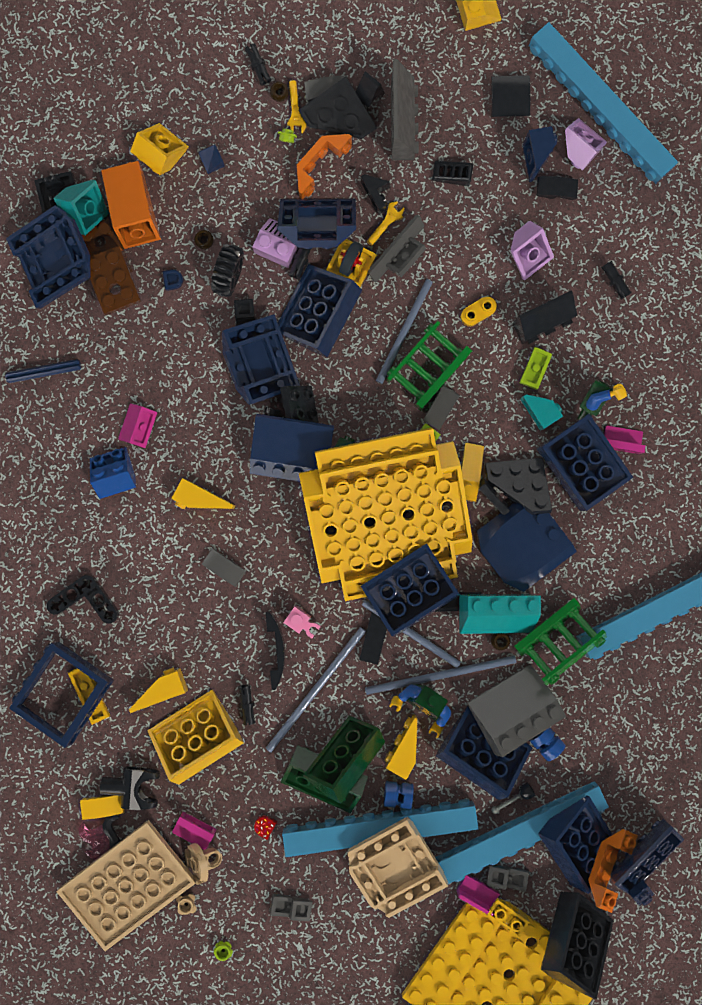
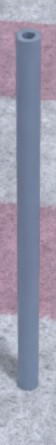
[266,627,366,752]
[365,655,516,695]

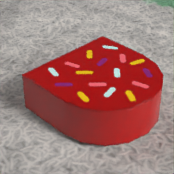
[254,815,277,840]

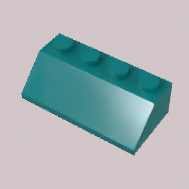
[459,594,541,634]

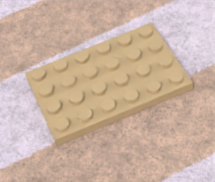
[56,820,195,951]

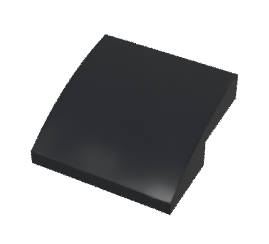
[491,75,530,117]

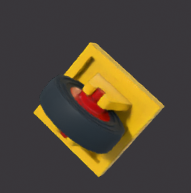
[326,239,377,288]

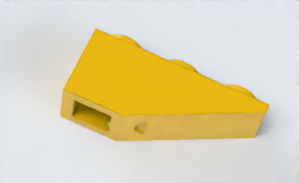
[384,714,417,780]

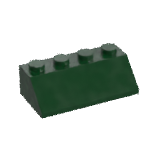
[304,715,385,804]
[281,745,368,813]

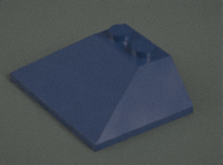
[277,199,356,249]
[222,314,300,405]

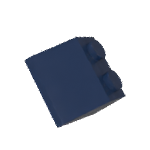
[522,126,557,182]

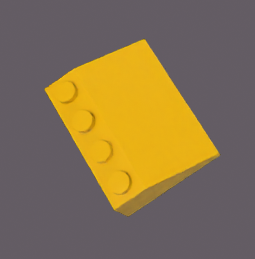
[147,690,244,785]

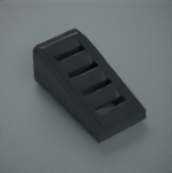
[432,161,473,187]

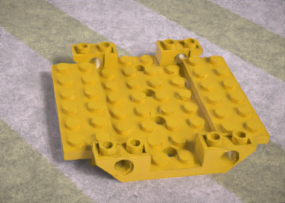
[299,428,473,601]
[402,898,593,1005]

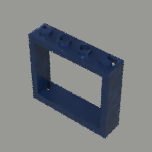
[9,642,114,748]

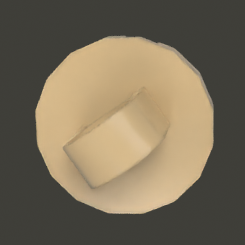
[185,843,222,885]

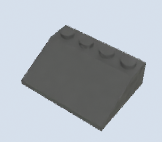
[391,59,419,160]
[467,664,566,757]

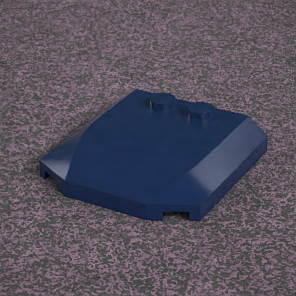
[6,205,91,309]
[476,502,577,592]

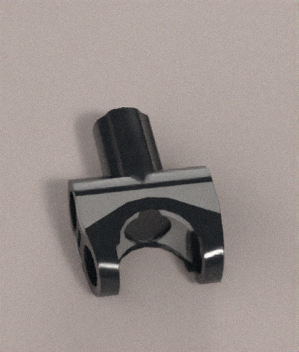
[100,766,160,810]

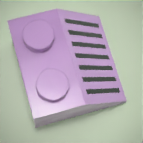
[252,218,298,268]

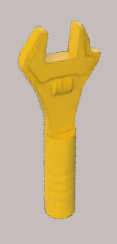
[287,80,307,133]
[367,201,404,246]

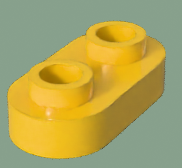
[461,297,497,327]

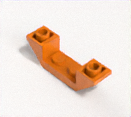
[297,134,352,199]
[588,829,638,913]

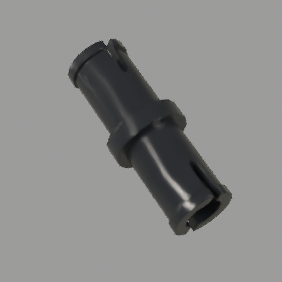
[245,43,271,86]
[288,248,311,280]
[601,261,632,300]
[238,684,256,725]

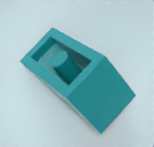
[520,394,563,431]

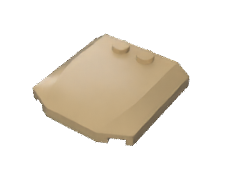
[348,817,448,918]

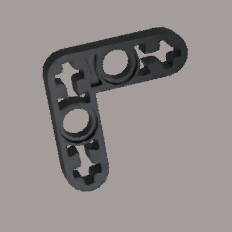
[47,575,119,624]

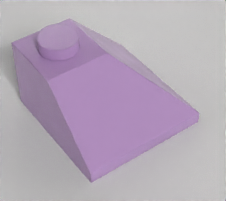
[565,118,607,170]
[510,221,554,280]

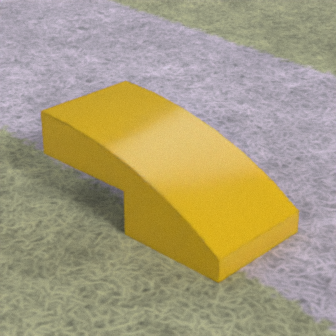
[80,795,125,820]

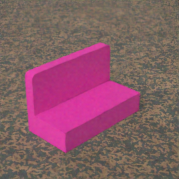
[118,404,157,448]
[604,426,646,454]
[172,811,217,850]
[456,874,500,916]

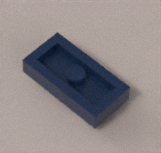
[628,880,654,907]

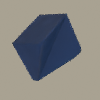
[198,144,225,174]

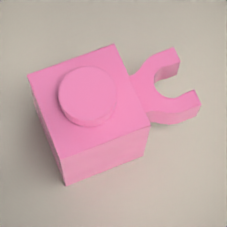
[283,605,321,638]

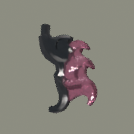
[79,814,120,860]

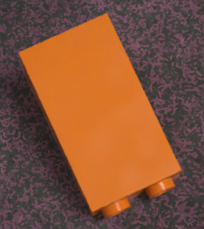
[101,161,161,249]

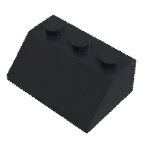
[512,290,577,344]

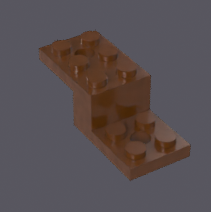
[81,217,142,315]

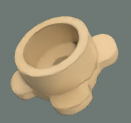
[176,894,197,915]

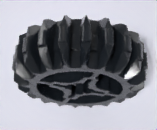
[211,244,244,297]

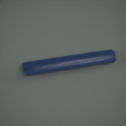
[5,359,81,383]

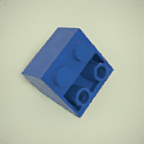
[90,447,136,499]

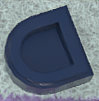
[163,270,184,291]

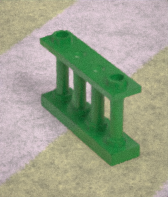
[386,321,472,411]
[514,598,607,686]

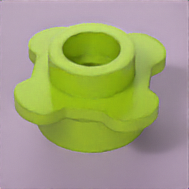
[278,128,297,143]

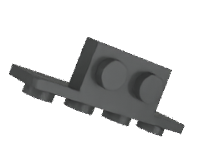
[368,215,426,283]

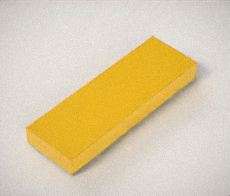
[68,668,110,725]

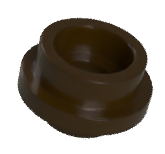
[270,82,289,102]
[194,230,214,250]
[491,633,510,651]

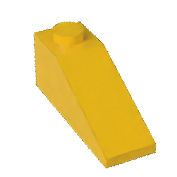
[461,443,484,502]
[171,478,235,509]
[129,667,188,713]

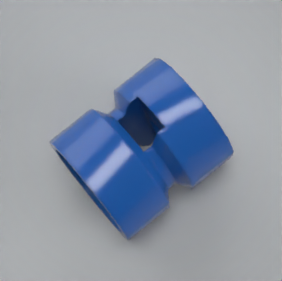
[529,727,566,761]
[384,781,414,810]

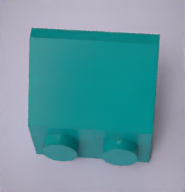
[54,180,109,235]

